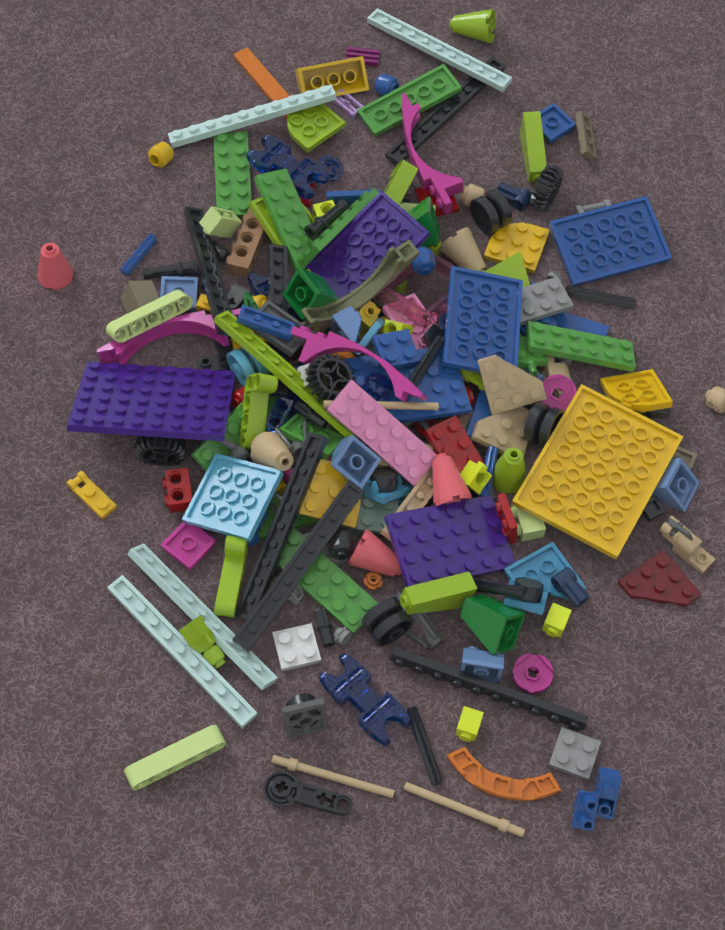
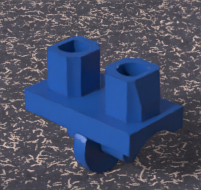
[572,790,600,831]

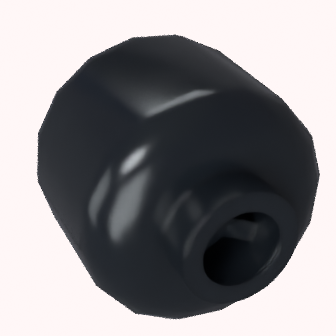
[328,530,354,561]

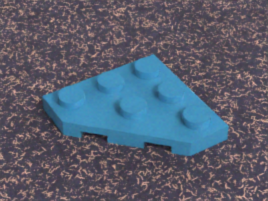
[503,542,586,600]

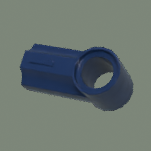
[496,182,532,211]
[550,567,590,608]

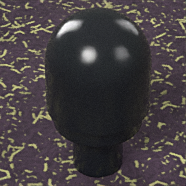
[212,240,229,262]

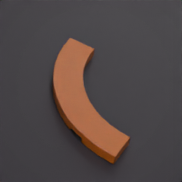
[447,746,561,801]

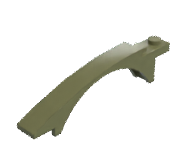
[301,239,420,346]

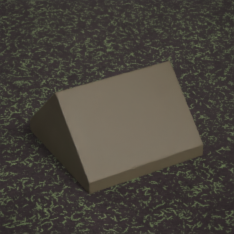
[120,280,165,326]

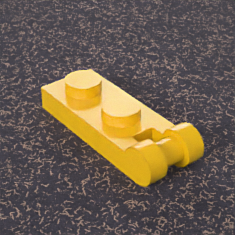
[66,471,117,520]

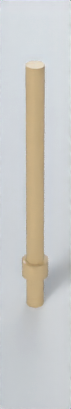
[323,400,439,410]
[271,755,395,798]
[403,782,525,837]

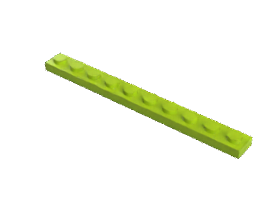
[213,310,357,438]

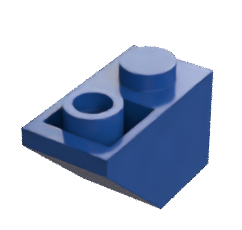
[595,767,621,820]

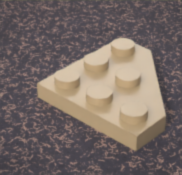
[477,355,547,415]
[471,406,530,456]

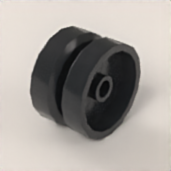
[470,189,512,235]
[524,402,565,447]
[361,597,414,647]

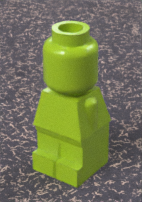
[179,615,226,669]

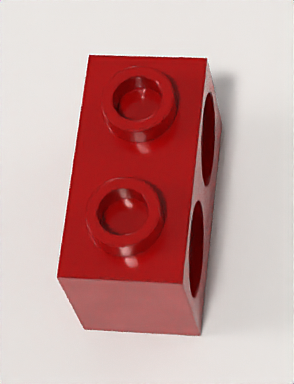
[162,468,192,513]

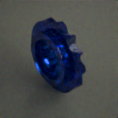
[316,155,343,181]
[363,371,394,400]

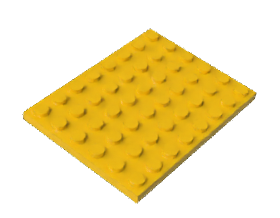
[511,384,684,559]

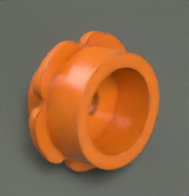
[364,572,383,590]

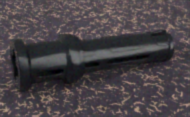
[304,199,349,240]
[143,260,198,280]

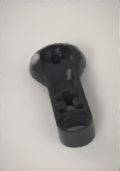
[263,771,353,816]

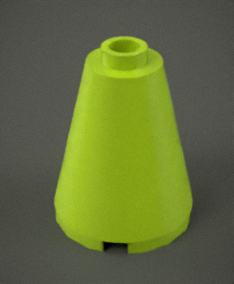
[449,9,496,43]
[492,448,528,494]

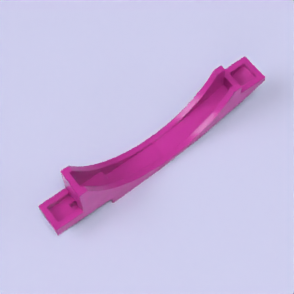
[402,93,463,214]
[97,309,241,364]
[291,326,427,402]

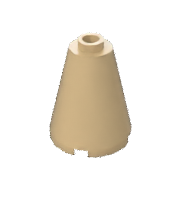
[440,227,486,272]
[250,431,293,471]

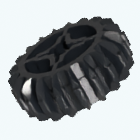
[530,164,564,212]
[305,354,356,401]
[134,436,187,466]

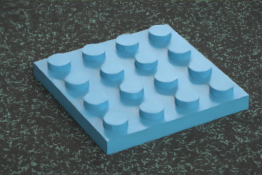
[182,453,284,542]

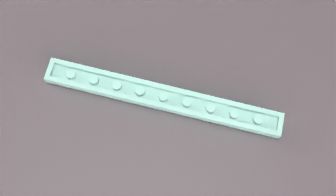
[367,8,512,92]
[168,84,337,148]
[127,543,278,690]
[107,575,257,729]

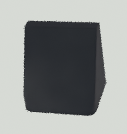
[423,323,445,347]

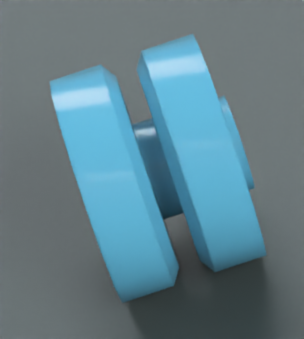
[227,346,268,387]

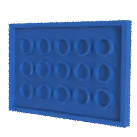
[548,196,672,287]
[442,266,523,373]
[344,346,472,423]

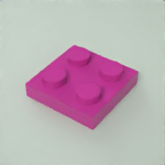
[160,522,217,571]

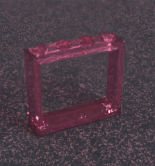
[374,254,454,329]

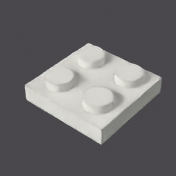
[272,623,321,671]

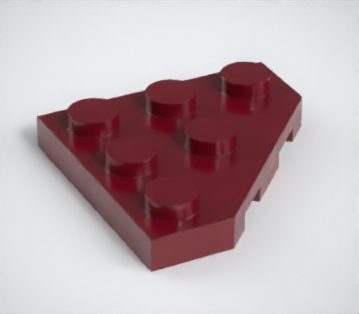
[618,550,702,607]

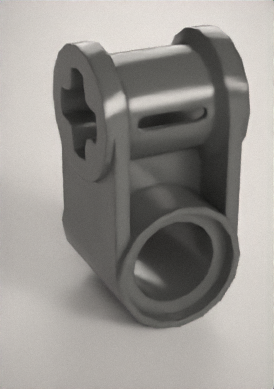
[227,284,252,310]

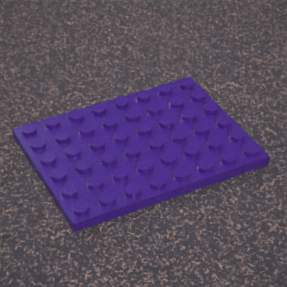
[67,361,236,441]

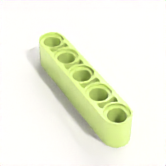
[106,290,193,343]
[124,725,226,790]

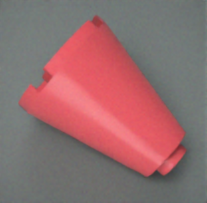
[37,243,74,290]
[432,453,472,506]
[347,529,401,578]

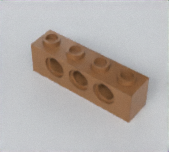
[226,208,266,278]

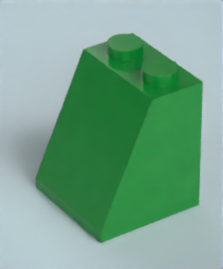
[408,197,440,247]
[282,267,339,320]
[460,594,526,655]

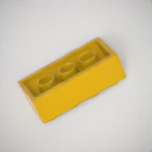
[295,56,369,96]

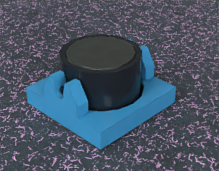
[362,468,410,504]
[504,577,548,615]

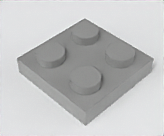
[548,727,601,781]

